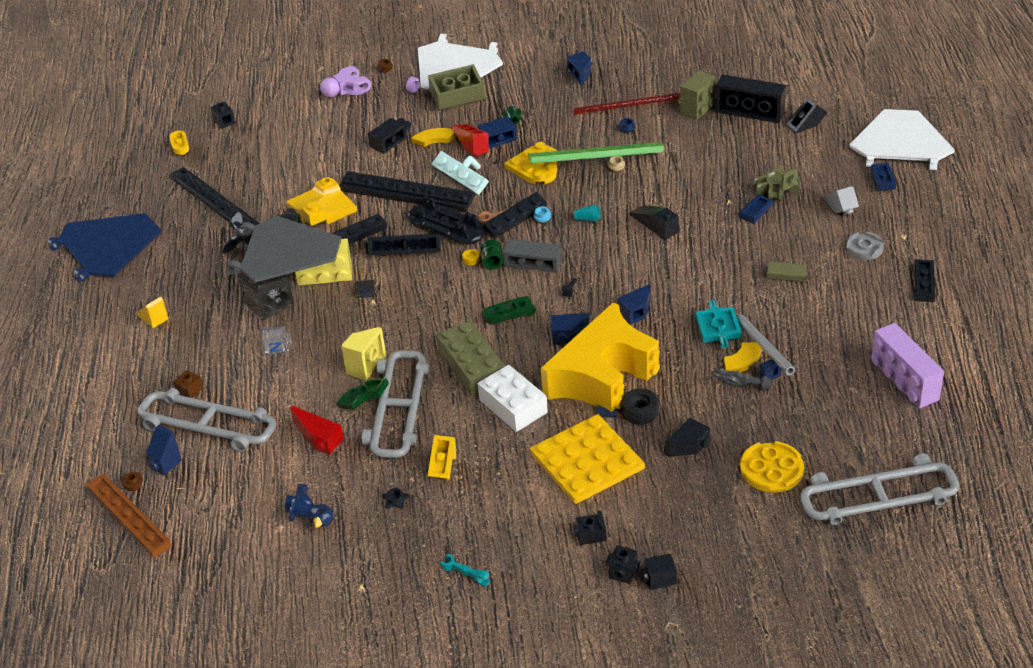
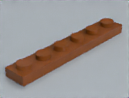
[86,473,172,558]

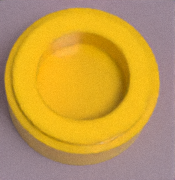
[462,249,481,266]

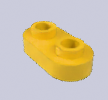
[169,131,189,155]

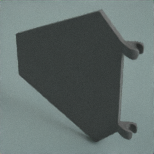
[227,216,342,282]

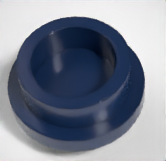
[619,118,635,133]

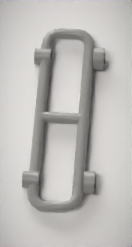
[362,350,429,458]
[138,388,277,452]
[800,453,959,525]

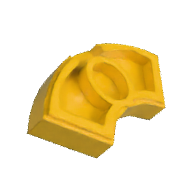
[411,128,456,147]
[724,342,761,373]

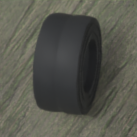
[622,388,659,425]

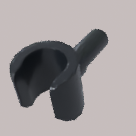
[562,278,577,296]

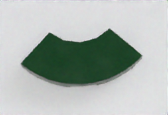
[336,378,389,410]

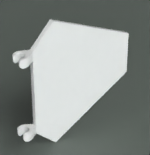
[418,34,503,92]
[849,109,955,170]

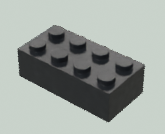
[715,74,786,123]

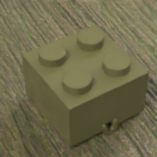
[678,71,716,120]

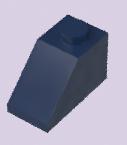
[567,52,592,85]
[551,313,590,345]
[146,425,182,476]

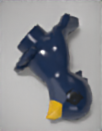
[285,484,333,528]

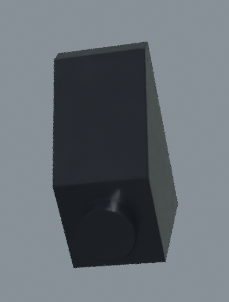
[787,97,828,133]
[665,417,711,457]

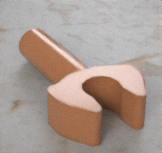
[478,209,507,225]

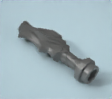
[712,367,772,391]

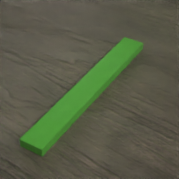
[528,142,664,163]

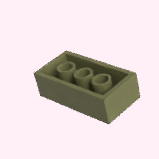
[436,321,505,397]

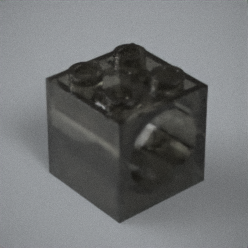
[237,273,294,321]

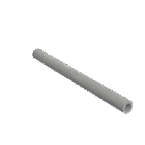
[737,315,795,375]

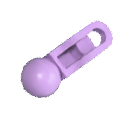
[320,66,371,98]

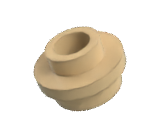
[608,156,625,171]

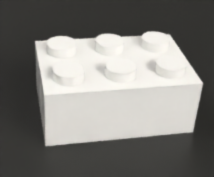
[478,365,548,432]

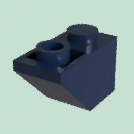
[617,284,651,325]

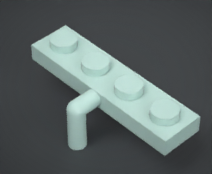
[432,151,489,195]

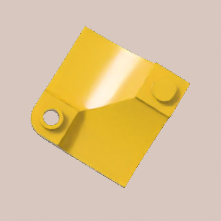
[286,177,357,226]

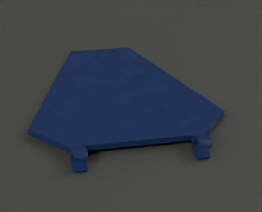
[48,213,161,282]

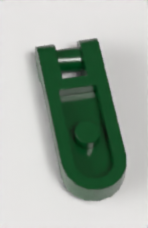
[483,296,536,324]

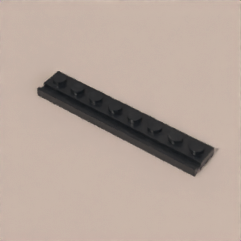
[339,171,475,213]

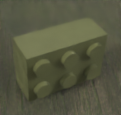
[428,64,485,110]

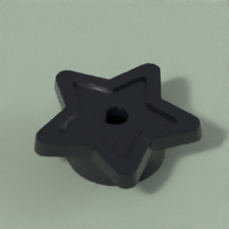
[382,487,409,509]

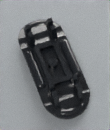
[407,195,484,244]

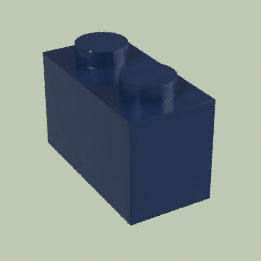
[478,116,517,148]

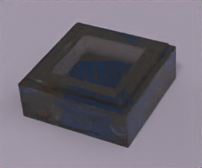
[355,280,375,298]

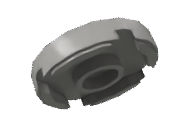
[846,232,884,260]

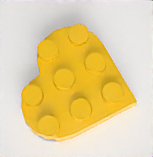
[504,142,557,184]

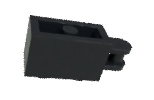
[368,117,412,154]

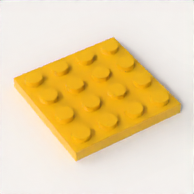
[530,414,645,504]

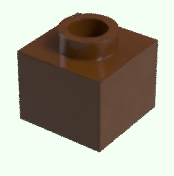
[173,370,204,398]

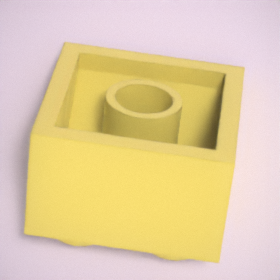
[341,327,386,380]

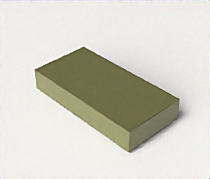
[767,261,807,282]

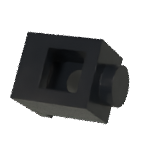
[573,511,606,545]

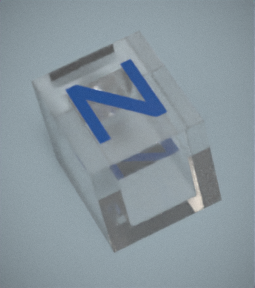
[262,326,291,356]

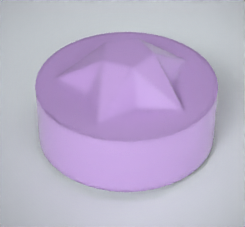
[406,77,420,93]

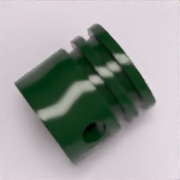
[480,239,504,270]

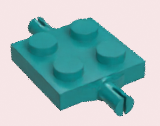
[695,300,742,349]

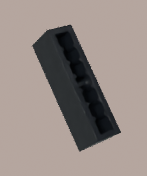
[368,233,441,255]

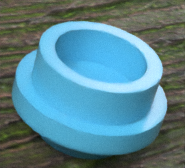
[534,206,551,222]

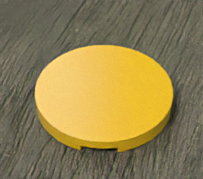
[740,441,804,493]

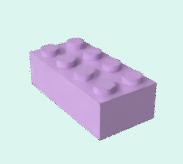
[871,323,944,409]

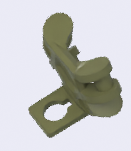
[753,166,800,201]

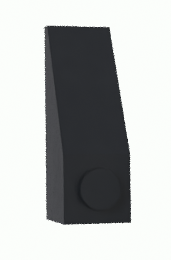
[630,205,679,240]

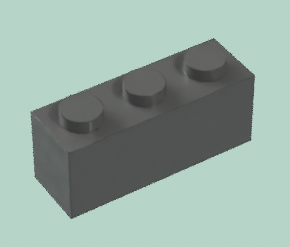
[503,239,562,273]

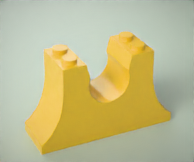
[541,303,660,412]

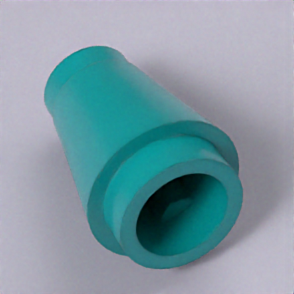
[574,204,601,222]

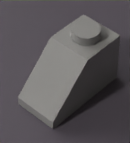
[823,186,859,215]

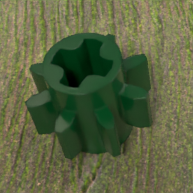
[502,105,522,125]

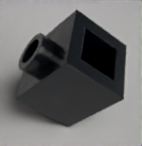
[210,101,236,129]
[641,553,677,590]

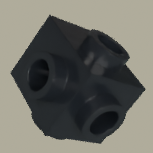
[606,545,640,584]

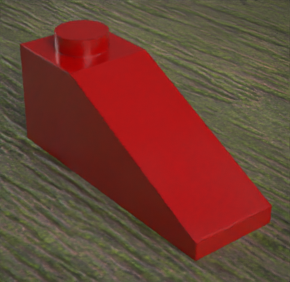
[452,124,489,156]
[290,405,344,455]

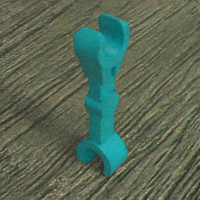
[440,554,490,587]

